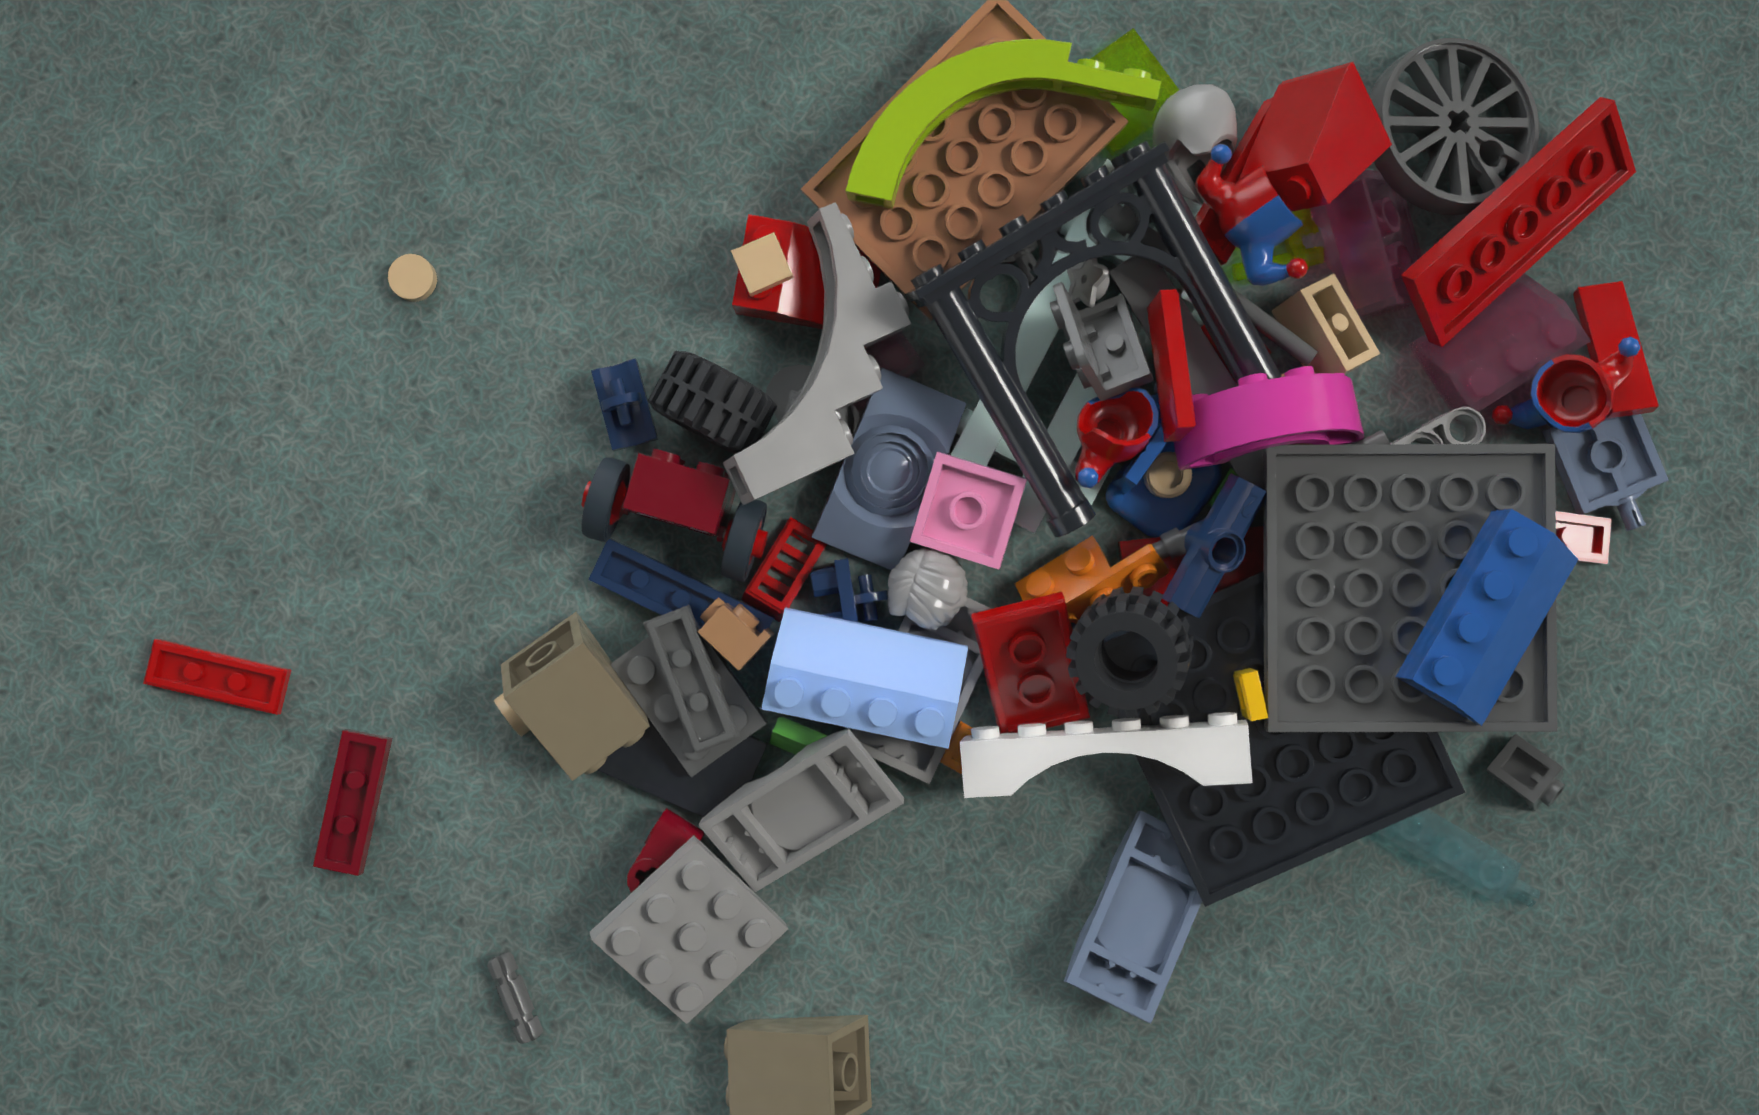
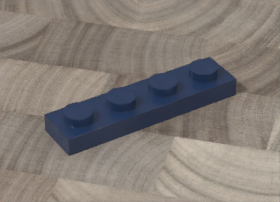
[588,538,775,660]

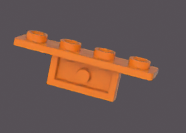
[1014,536,1169,632]

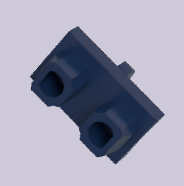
[591,358,659,452]
[811,558,888,622]

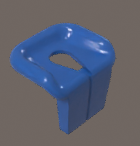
[1105,418,1222,538]

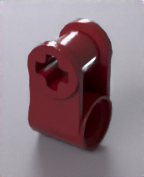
[627,808,705,893]

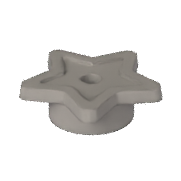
[1067,258,1109,308]

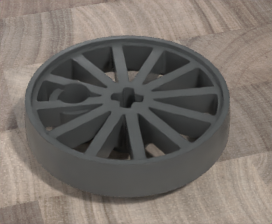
[1370,38,1539,215]

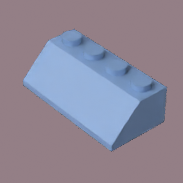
[762,607,968,749]

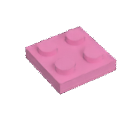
[910,452,1027,569]

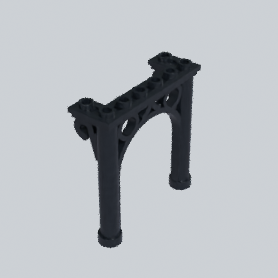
[905,141,1285,538]

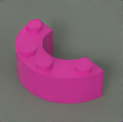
[1173,366,1364,470]

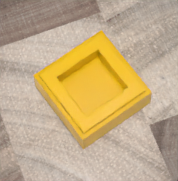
[1233,668,1268,721]

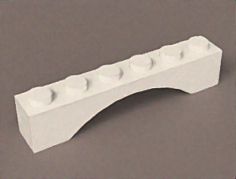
[960,712,1253,798]

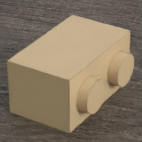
[1272,274,1380,375]

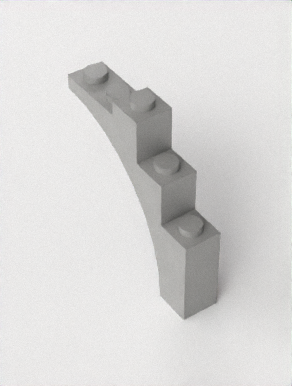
[723,202,911,505]

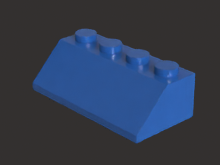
[1395,509,1578,726]

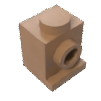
[698,597,775,671]

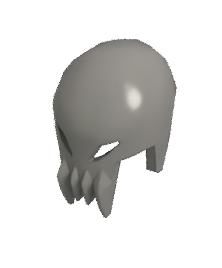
[1152,84,1237,206]

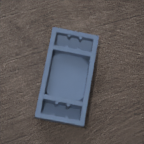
[811,368,966,570]
[1064,811,1202,1024]

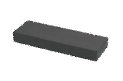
[643,605,740,755]

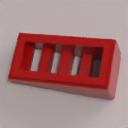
[741,517,827,622]

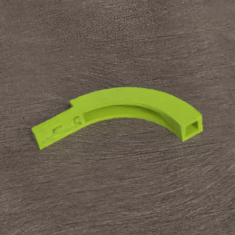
[845,39,1161,209]

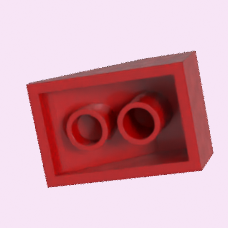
[732,214,881,329]

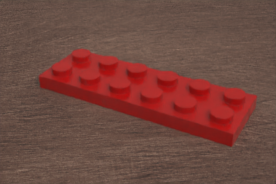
[1401,97,1636,347]

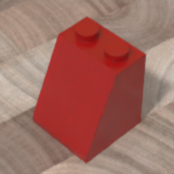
[1239,62,1392,212]

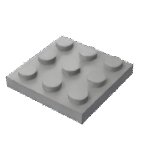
[590,835,788,1024]

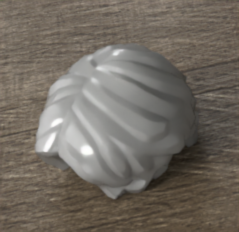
[888,547,968,631]

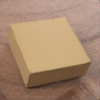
[731,232,794,297]

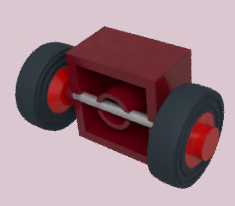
[581,449,768,581]

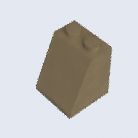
[501,612,650,781]
[724,1015,872,1115]

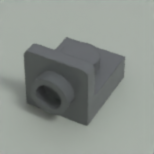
[1486,733,1566,811]

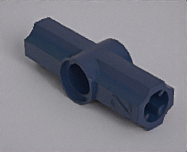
[1162,473,1266,618]

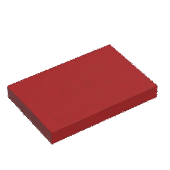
[971,591,1090,734]

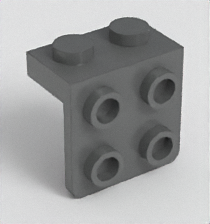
[1050,282,1154,401]

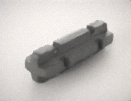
[487,952,543,1044]

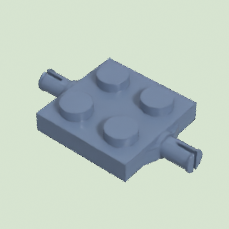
[1542,414,1669,531]

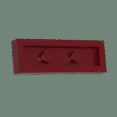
[313,729,393,876]

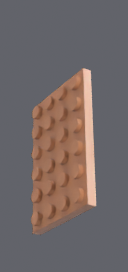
[801,0,1128,321]

